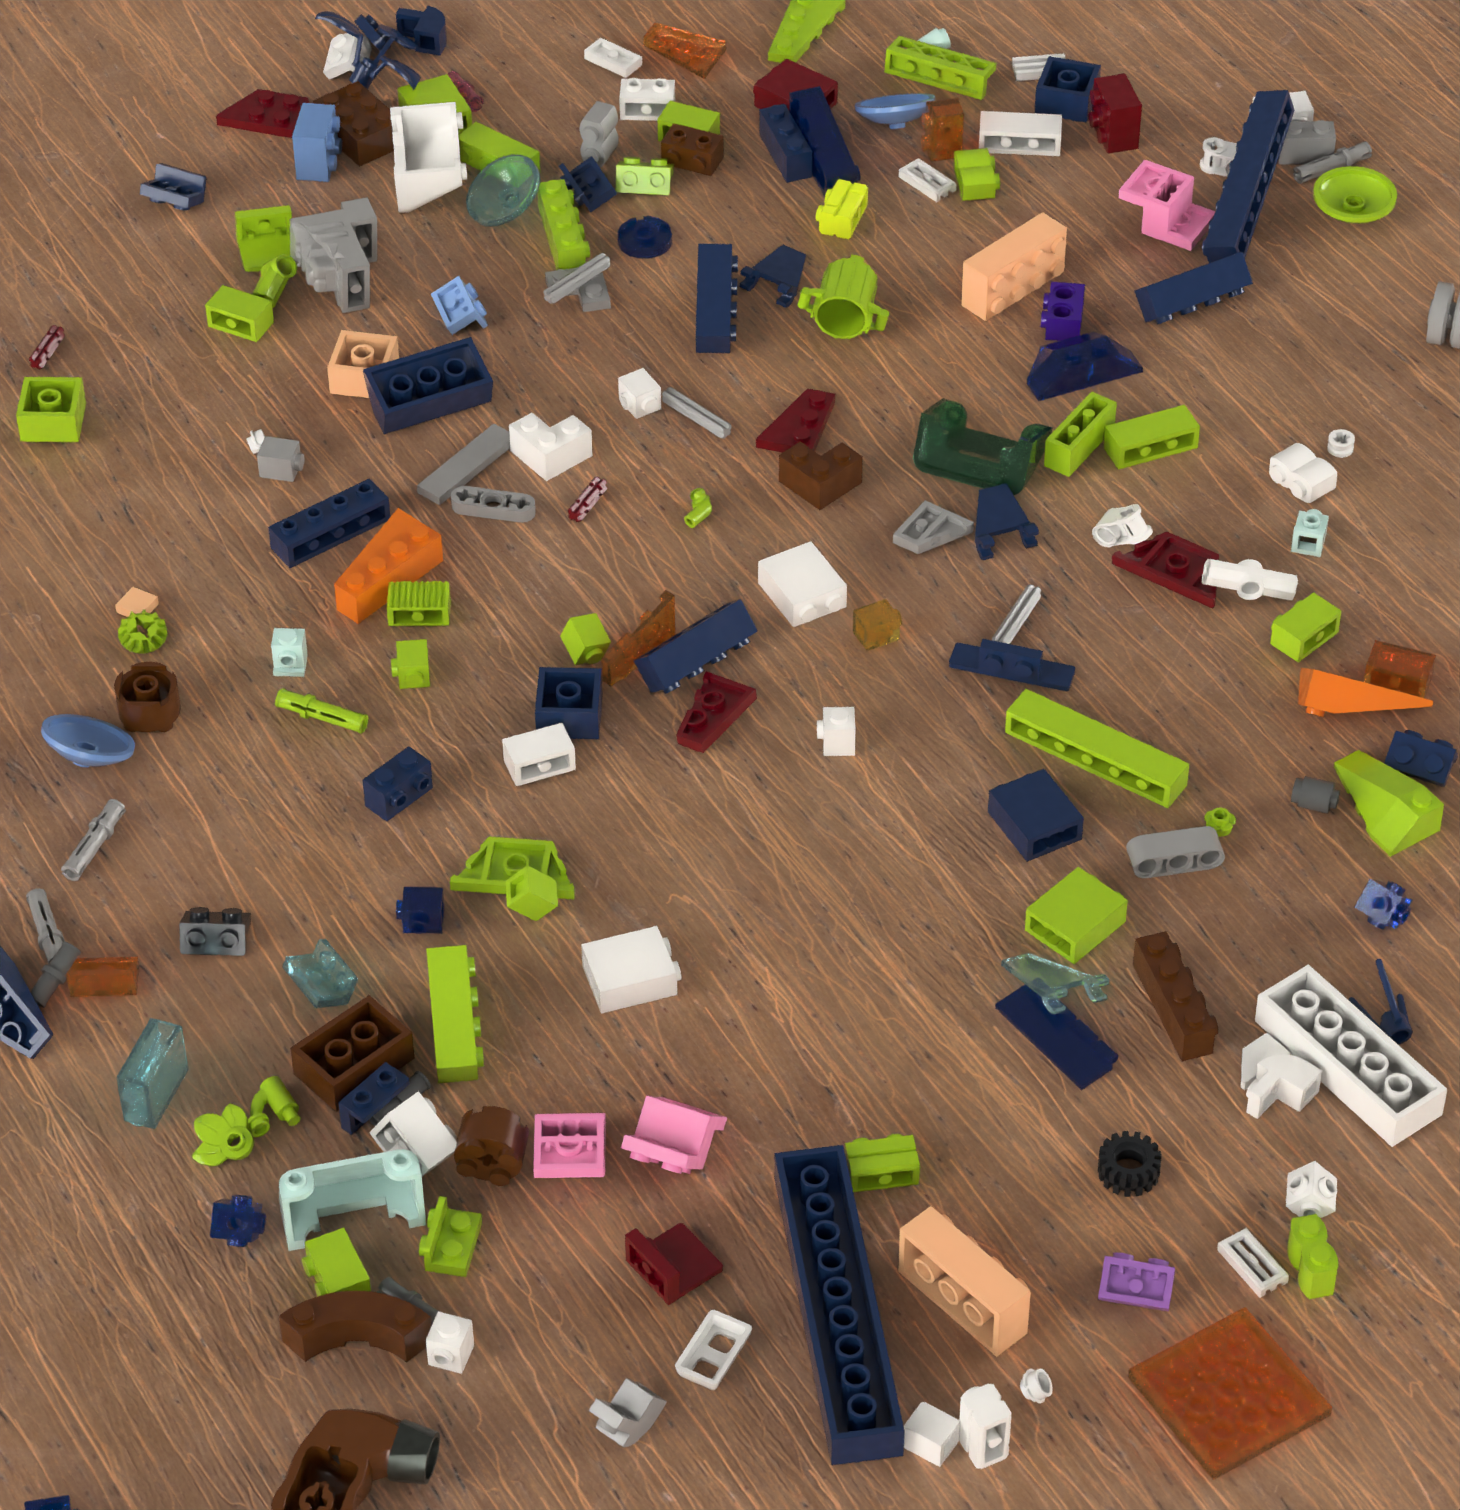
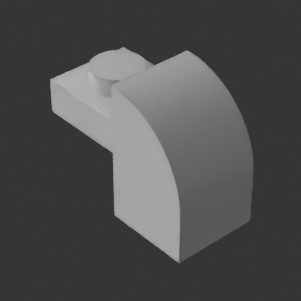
[589,1378,667,1447]

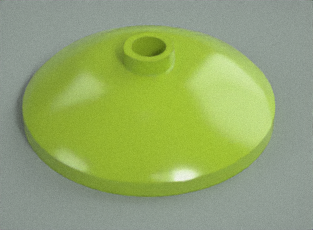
[1313,166,1397,224]

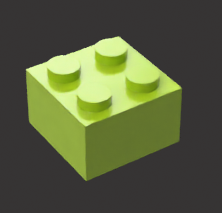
[16,377,86,442]

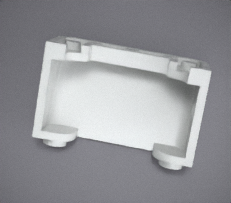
[390,102,467,213]

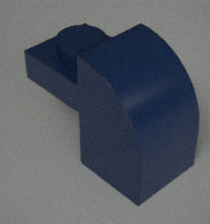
[396,6,447,56]

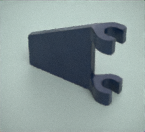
[739,244,806,308]
[975,483,1039,561]

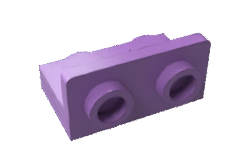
[1098,1252,1175,1312]

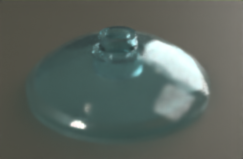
[466,154,540,226]

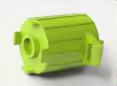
[797,254,889,339]

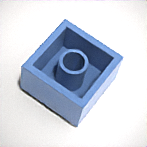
[292,103,342,182]

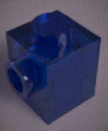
[396,887,445,934]

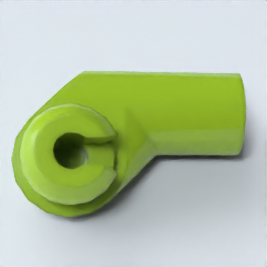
[684,488,712,528]

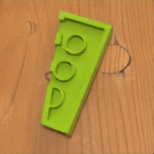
[768,0,845,63]

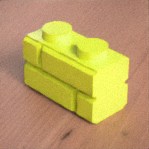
[816,179,868,240]

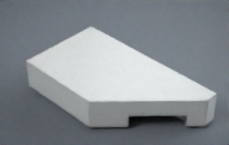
[1240,1033,1290,1090]

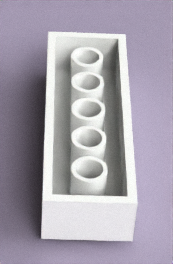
[1255,964,1447,1147]

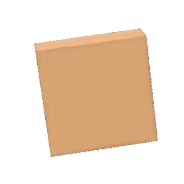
[115,587,159,617]

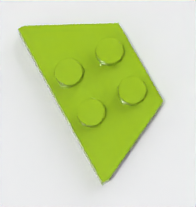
[450,836,575,900]

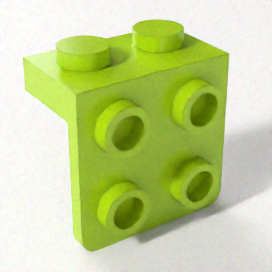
[235,205,292,272]

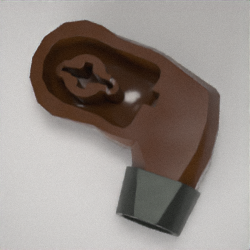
[271,1409,440,1510]

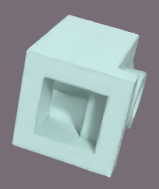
[1291,509,1329,557]
[271,628,308,677]

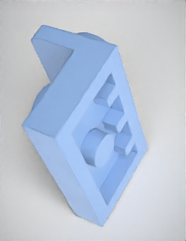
[431,276,488,335]

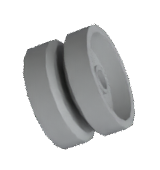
[1426,281,1460,349]

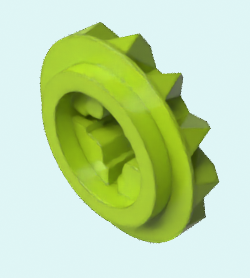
[118,609,167,654]

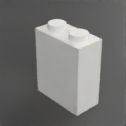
[758,541,847,627]
[581,926,682,1014]

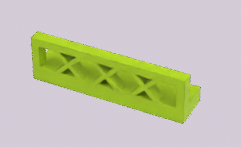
[884,36,996,100]

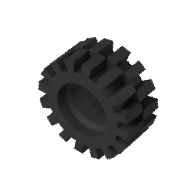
[1098,1131,1161,1197]

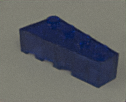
[790,86,861,197]

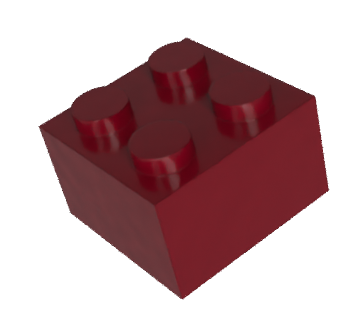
[1088,73,1142,154]

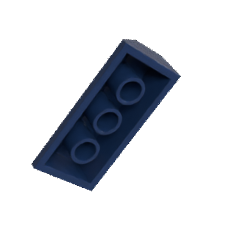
[363,337,493,434]

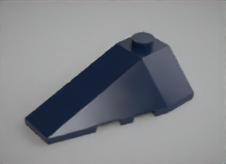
[0,946,54,1059]

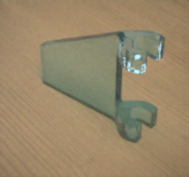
[1001,953,1110,1015]

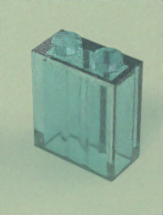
[116,1018,189,1129]

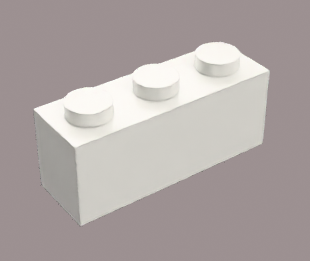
[979,111,1062,156]

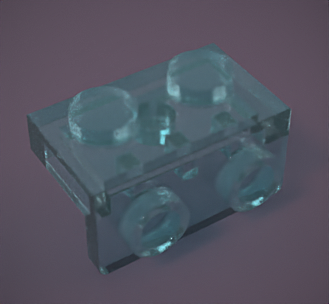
[282,939,358,1009]

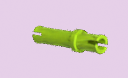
[275,688,369,734]

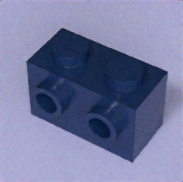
[362,746,433,821]

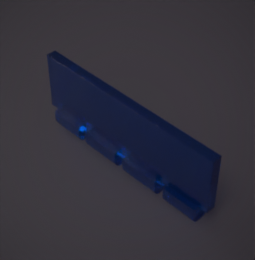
[995,981,1118,1090]

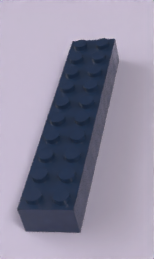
[774,1145,905,1465]

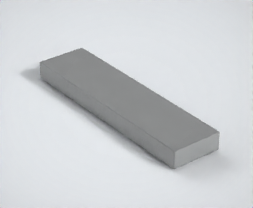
[417,424,510,505]

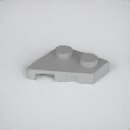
[893,500,974,554]

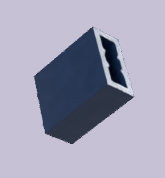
[988,769,1084,862]

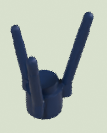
[1349,959,1413,1045]

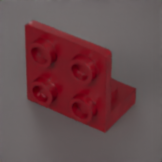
[625,1223,723,1305]

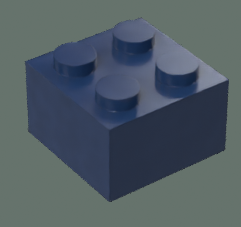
[1035,56,1101,123]
[535,667,603,739]

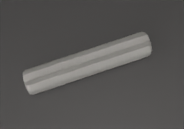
[543,253,611,304]
[662,387,731,439]
[992,584,1041,644]

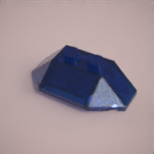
[1027,332,1143,401]

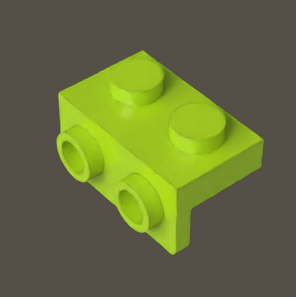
[615,157,674,195]

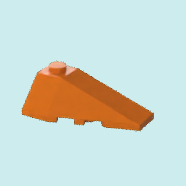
[1298,668,1434,717]

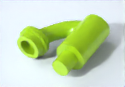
[247,1076,301,1137]

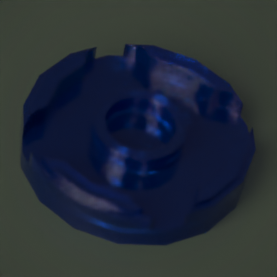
[618,216,672,259]

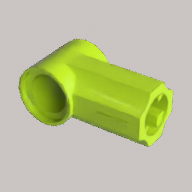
[252,254,297,309]

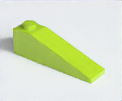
[1334,750,1444,857]

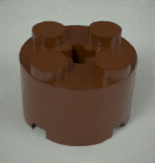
[114,662,181,732]
[454,1106,529,1186]

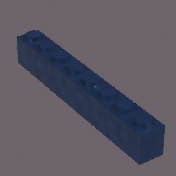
[1202,90,1295,263]

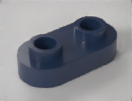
[354,14,391,51]

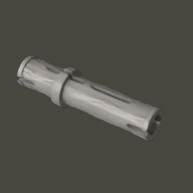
[1293,141,1372,184]
[61,799,126,881]
[26,888,65,965]

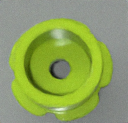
[1204,807,1236,837]

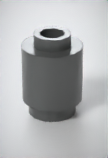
[1291,776,1340,814]

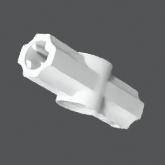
[1202,559,1298,601]

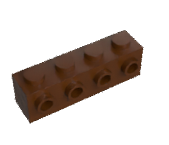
[1133,931,1219,1061]

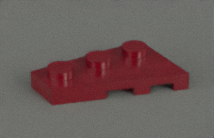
[756,388,835,453]
[676,671,757,753]

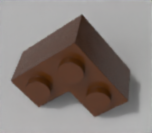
[779,442,863,510]

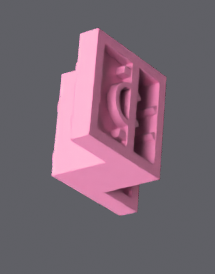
[1119,160,1216,251]
[621,1096,727,1174]
[533,1113,606,1178]

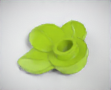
[192,1103,254,1166]

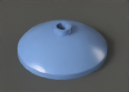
[855,93,936,129]
[41,714,135,767]

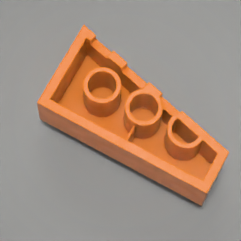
[334,508,443,624]

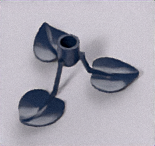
[315,11,421,90]

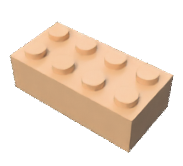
[962,212,1067,321]
[898,1206,1031,1357]

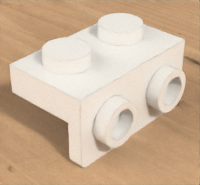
[323,33,372,80]

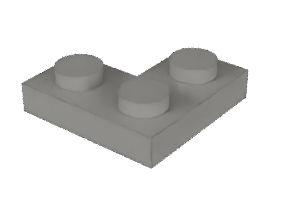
[545,268,611,312]

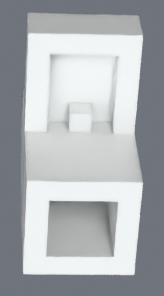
[1246,1054,1322,1119]

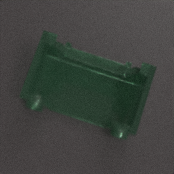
[913,398,1053,495]

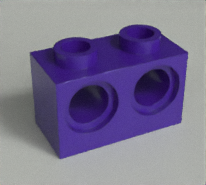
[1040,281,1085,342]

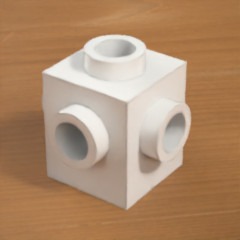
[1286,1161,1337,1218]

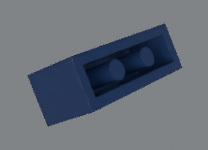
[759,104,812,183]

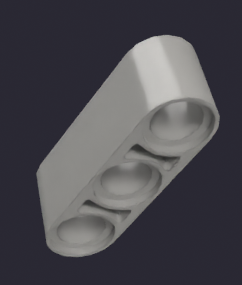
[1126,826,1225,878]

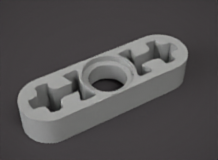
[451,486,536,523]

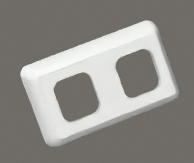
[675,1310,752,1390]

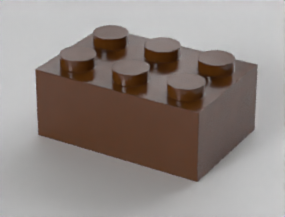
[313,81,394,167]
[290,995,415,1112]

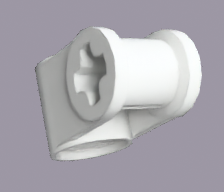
[1200,137,1237,177]
[1092,504,1153,547]

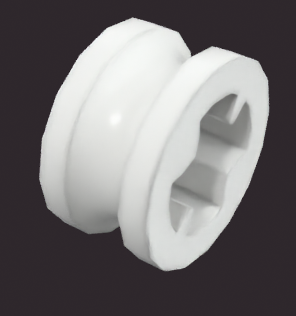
[1327,429,1355,458]

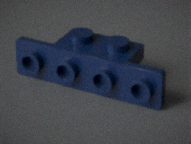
[949,639,1075,691]

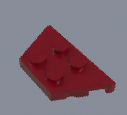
[216,89,309,138]
[1112,532,1219,609]

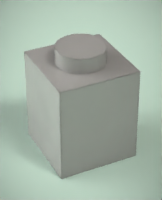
[257,436,305,482]

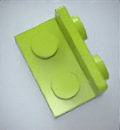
[419,1196,482,1277]

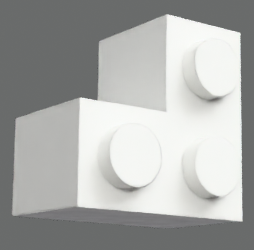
[509,413,593,481]
[369,1091,457,1176]

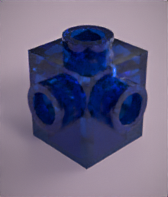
[1354,879,1413,930]
[210,1195,266,1247]

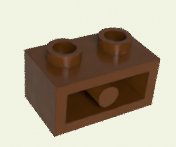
[661,123,724,176]

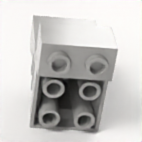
[290,197,377,313]

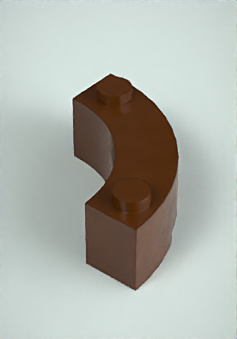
[279,1291,432,1363]

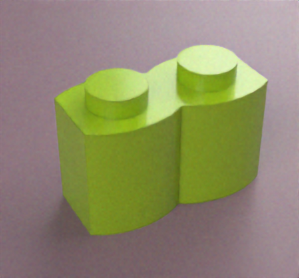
[954,148,1000,201]
[1287,1214,1338,1299]

